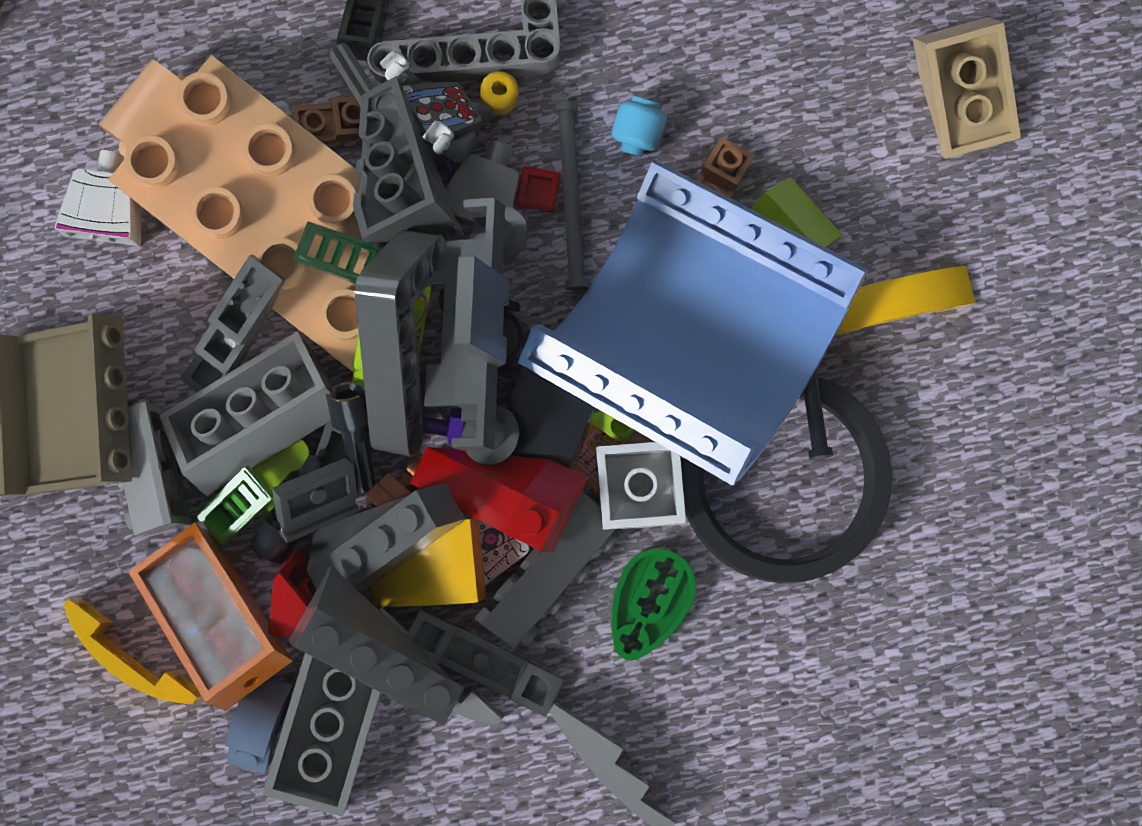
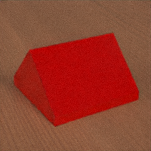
[268,547,317,637]

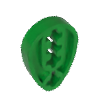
[611,549,696,661]

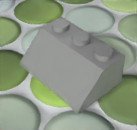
[118,402,192,536]

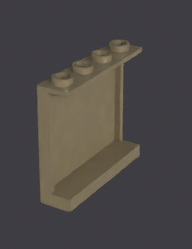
[0,314,132,496]

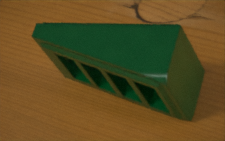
[293,221,383,284]

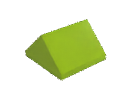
[750,177,842,248]

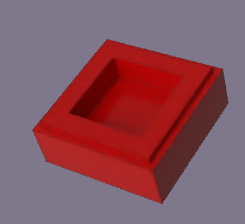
[516,166,561,213]

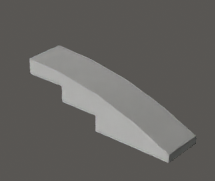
[550,701,676,826]

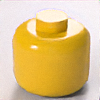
[480,71,519,115]

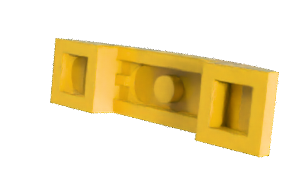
[835,266,976,336]
[63,598,203,704]

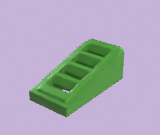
[196,465,273,546]

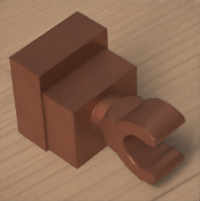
[365,457,420,508]

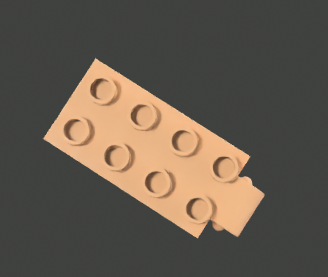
[99,55,440,372]

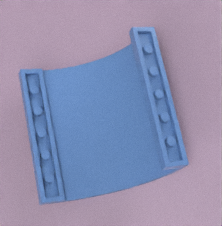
[518,161,869,485]

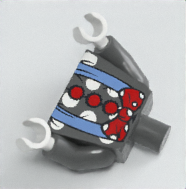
[380,50,493,164]

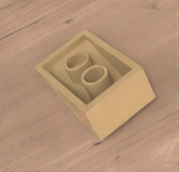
[913,17,1021,159]

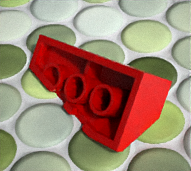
[410,447,588,553]

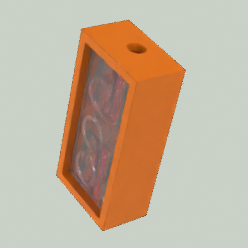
[128,522,293,711]

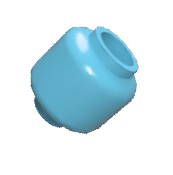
[611,96,668,157]

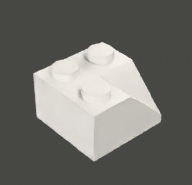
[596,442,686,530]

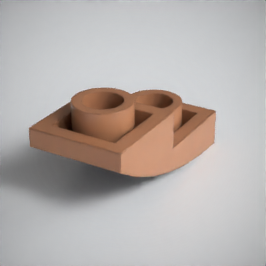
[291,96,361,144]
[696,137,755,199]

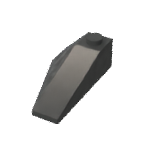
[353,76,457,243]

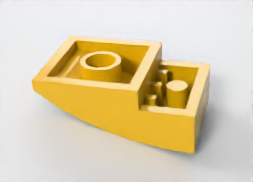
[371,517,486,607]

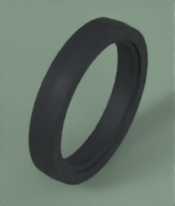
[680,376,892,583]

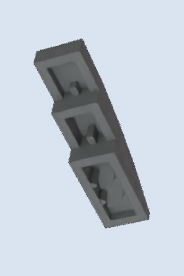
[180,254,286,392]

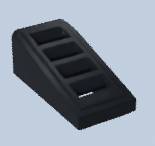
[336,0,389,62]

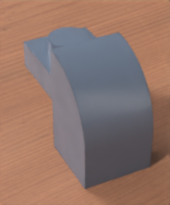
[225,678,293,775]

